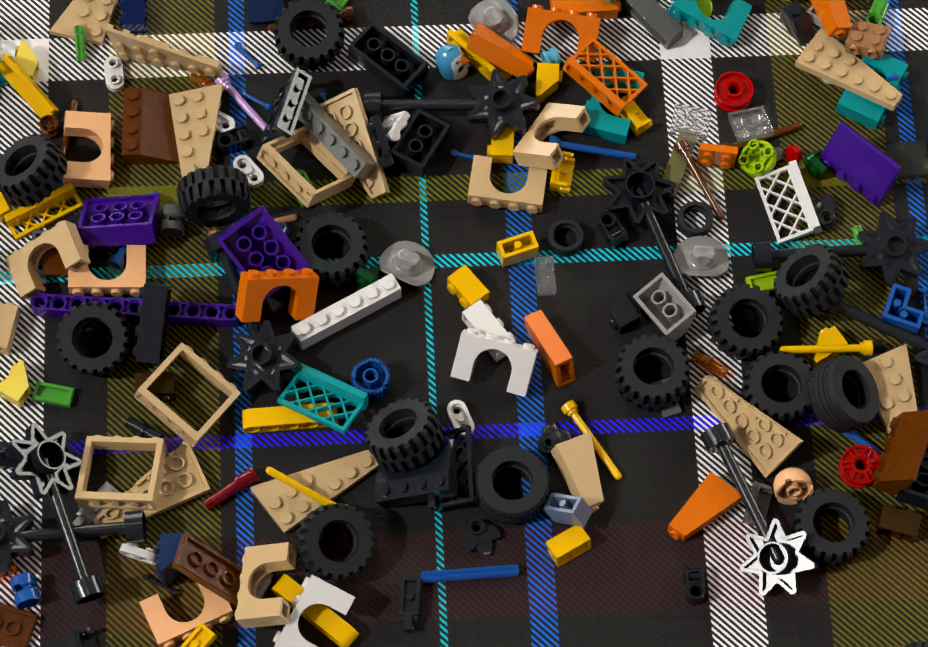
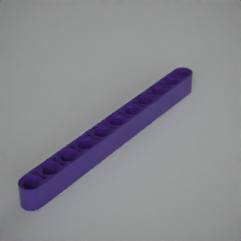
[30,293,241,328]

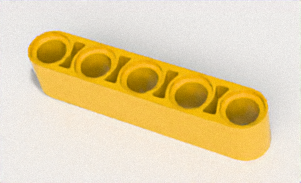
[242,402,339,433]
[271,574,359,647]

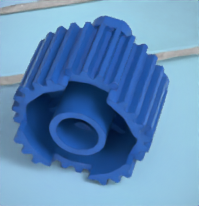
[351,357,390,402]

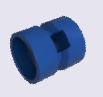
[9,572,42,609]

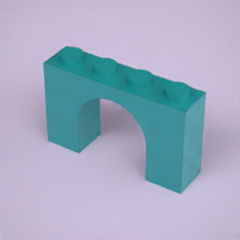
[667,0,752,48]
[835,53,909,130]
[582,62,645,145]

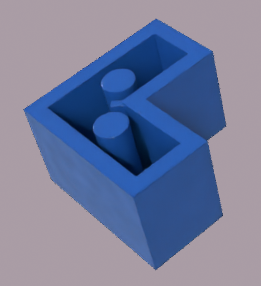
[881,283,925,335]

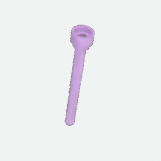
[214,73,266,131]

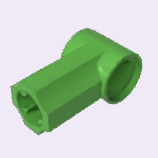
[865,0,890,25]

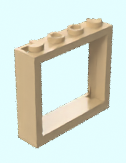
[256,126,356,208]
[134,342,241,447]
[75,435,167,510]

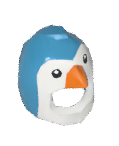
[435,44,469,80]

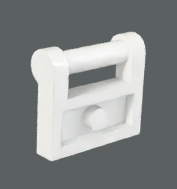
[373,111,410,142]

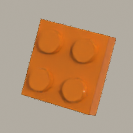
[697,143,738,169]

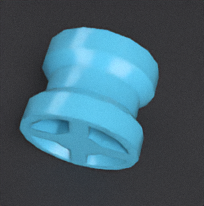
[540,46,561,64]

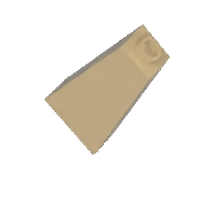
[551,432,604,513]

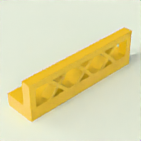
[446,28,511,81]
[0,53,59,118]
[3,182,83,241]

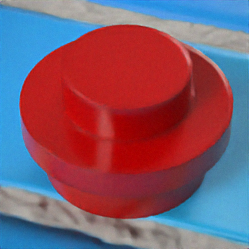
[785,146,802,162]

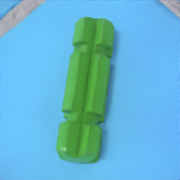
[74,25,87,61]

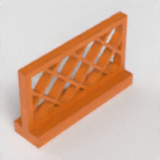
[562,37,648,117]

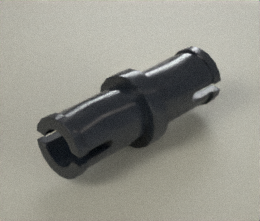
[124,416,164,438]

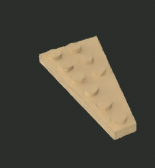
[49,0,118,46]
[105,23,223,77]
[795,28,903,111]
[169,83,224,177]
[320,88,390,199]
[863,344,918,434]
[694,375,803,478]
[93,440,211,539]
[250,450,379,534]

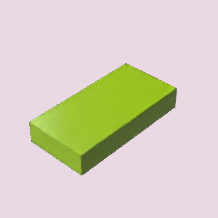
[745,270,778,292]

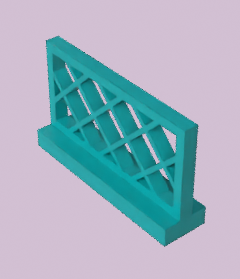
[277,363,369,434]

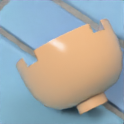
[773,467,814,505]

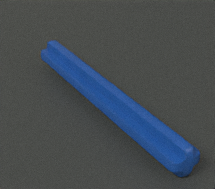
[421,564,519,583]

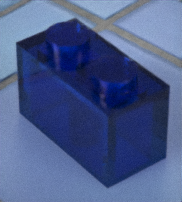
[119,0,147,33]

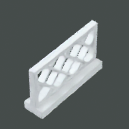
[755,160,823,245]

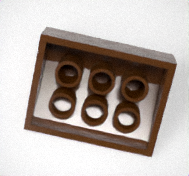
[122,88,180,165]
[872,410,928,496]

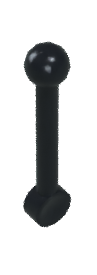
[142,574,180,597]

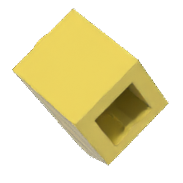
[15,40,40,83]
[0,359,31,408]

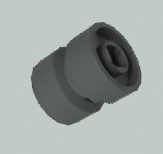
[160,204,185,238]

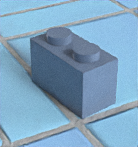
[543,493,593,527]

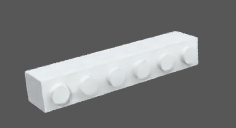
[291,273,401,350]

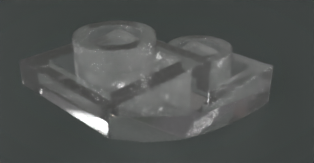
[534,256,557,296]

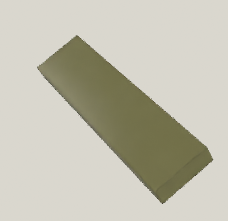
[662,129,699,200]

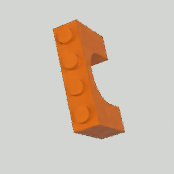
[521,4,601,63]
[235,268,319,322]

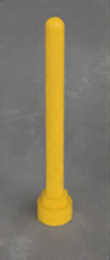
[779,340,873,356]
[561,400,622,480]
[266,467,349,506]

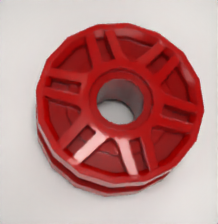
[713,71,754,113]
[838,444,880,489]

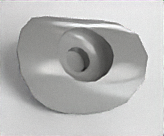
[468,0,519,43]
[674,236,729,277]
[378,240,435,287]

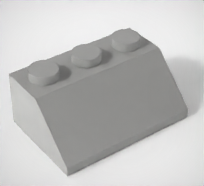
[633,272,697,342]

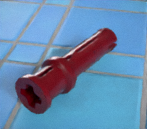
[202,466,260,511]

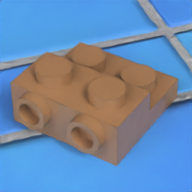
[845,20,891,60]

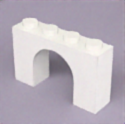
[450,328,539,397]
[273,574,355,647]

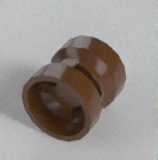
[39,115,60,139]

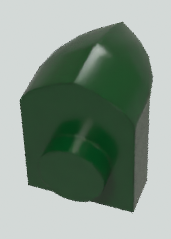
[802,150,828,180]
[355,267,378,288]

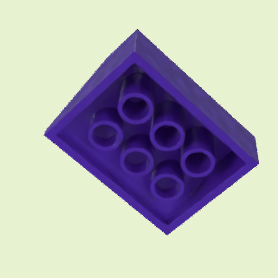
[820,122,901,206]
[77,194,160,249]
[217,205,310,300]

